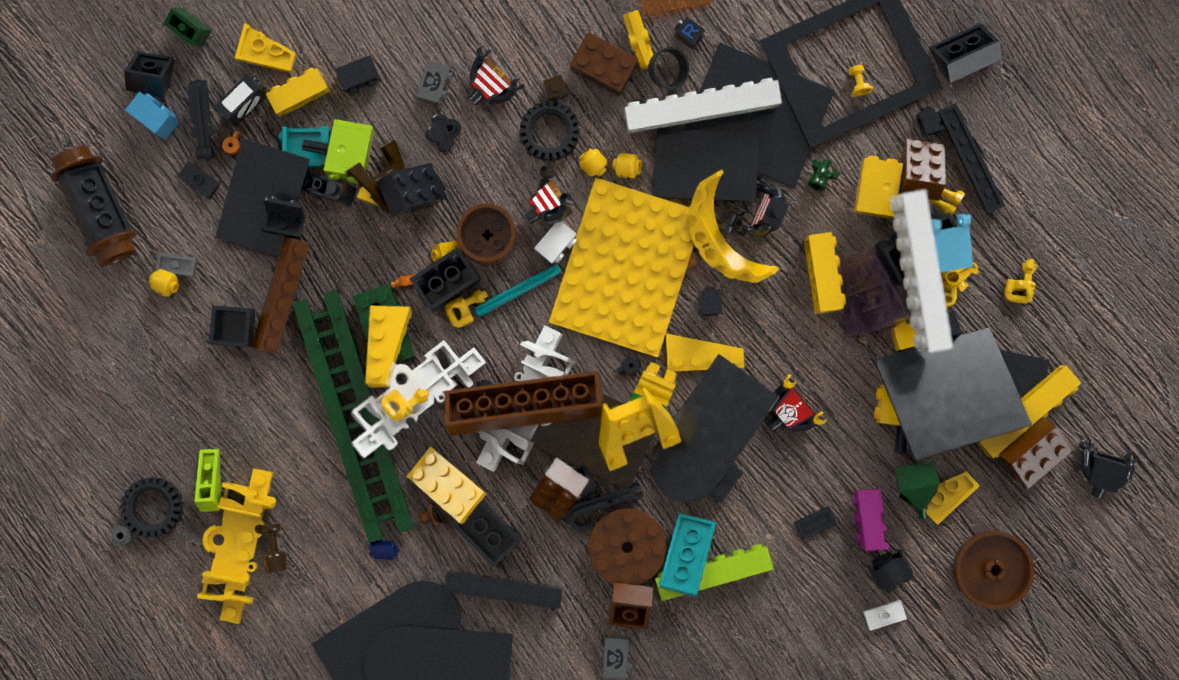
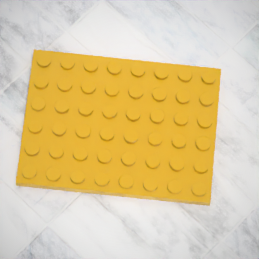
[549,177,694,358]

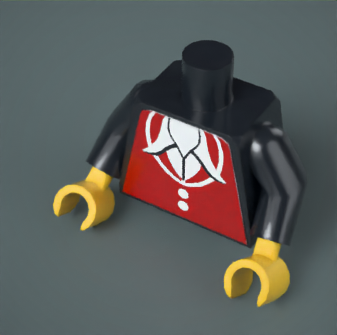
[767,374,828,432]

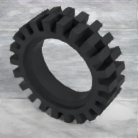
[520,100,579,162]
[120,477,184,538]

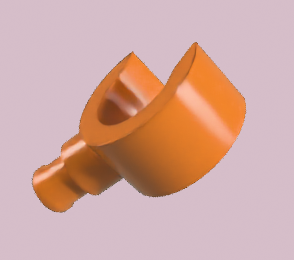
[391,273,416,288]

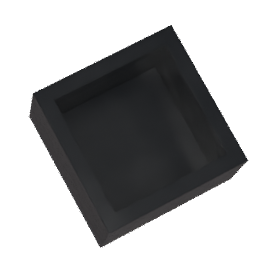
[209,305,256,348]

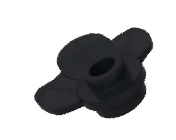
[425,114,461,152]

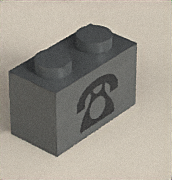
[417,60,453,106]
[603,636,632,679]

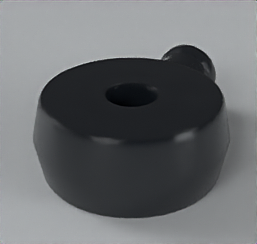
[617,356,640,375]

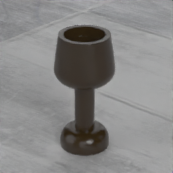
[261,524,287,573]

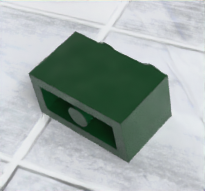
[163,8,212,46]

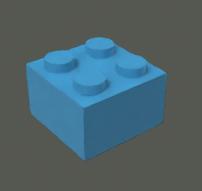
[125,92,179,140]

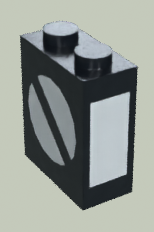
[214,74,267,127]

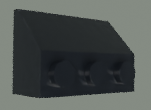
[930,23,1002,83]
[410,247,481,313]

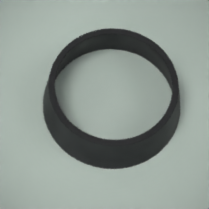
[648,47,689,90]

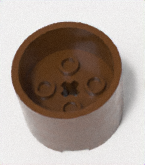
[457,203,517,266]

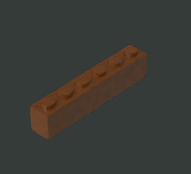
[251,237,310,354]

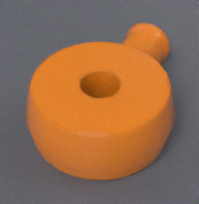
[222,131,240,155]

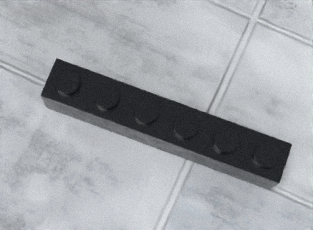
[444,570,563,609]

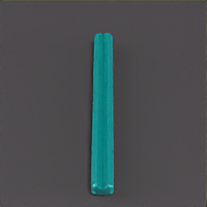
[475,264,561,317]

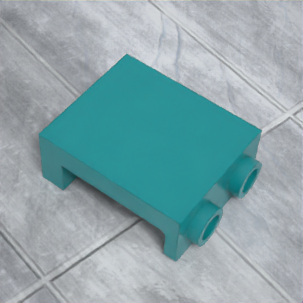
[279,126,332,167]

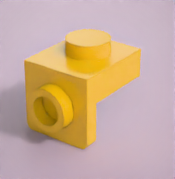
[431,240,462,262]

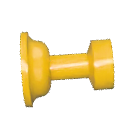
[848,65,874,97]

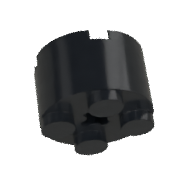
[867,549,913,592]

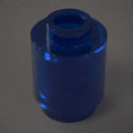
[370,540,399,560]

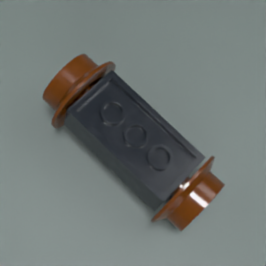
[50,145,137,267]

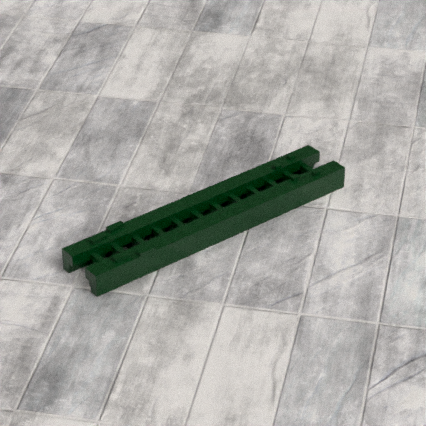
[293,289,415,543]

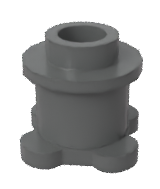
[111,524,137,546]

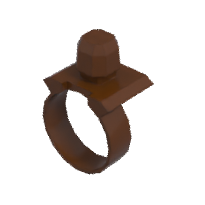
[419,502,456,527]

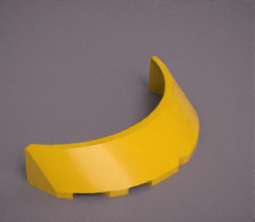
[689,169,779,283]

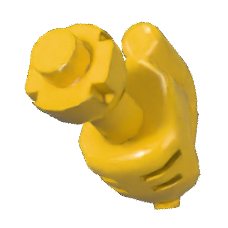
[1004,259,1038,304]
[445,289,488,328]
[381,388,429,422]

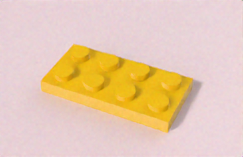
[406,446,487,524]

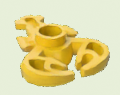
[940,262,979,308]

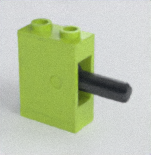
[302,119,374,184]

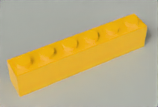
[976,365,1081,458]

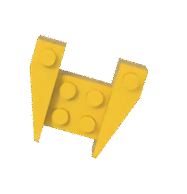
[598,388,681,471]

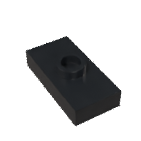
[177,161,221,199]

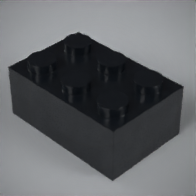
[377,163,447,217]
[453,499,522,568]

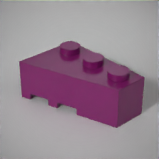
[852,488,890,551]

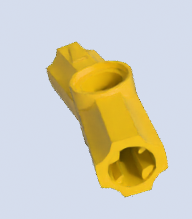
[622,10,657,70]

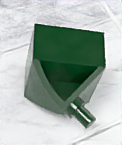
[895,462,939,519]

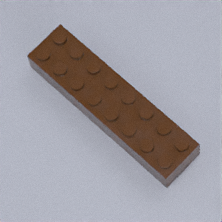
[445,371,604,436]

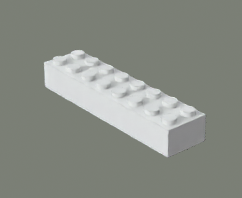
[624,78,782,133]
[890,190,953,353]

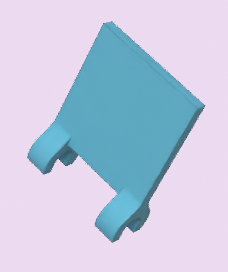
[931,214,973,272]

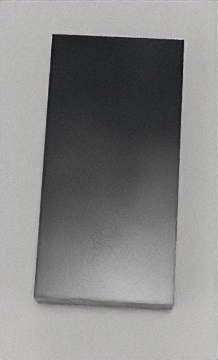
[794,506,837,540]

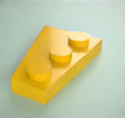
[235,23,296,73]
[926,472,980,525]

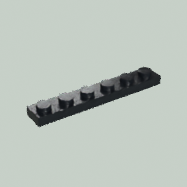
[938,103,1005,215]

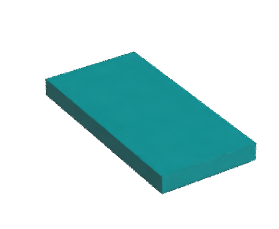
[659,513,716,597]

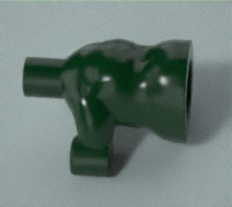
[808,159,840,191]

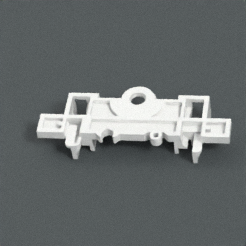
[476,325,575,472]
[351,340,486,459]

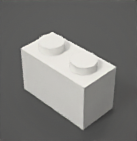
[534,222,577,264]

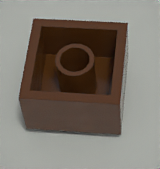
[608,583,653,630]

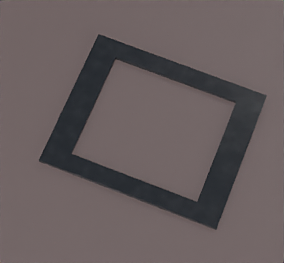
[760,0,942,149]

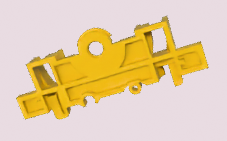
[197,468,276,624]

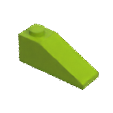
[194,449,221,512]

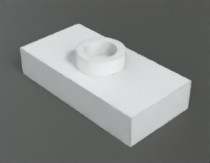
[863,600,907,631]

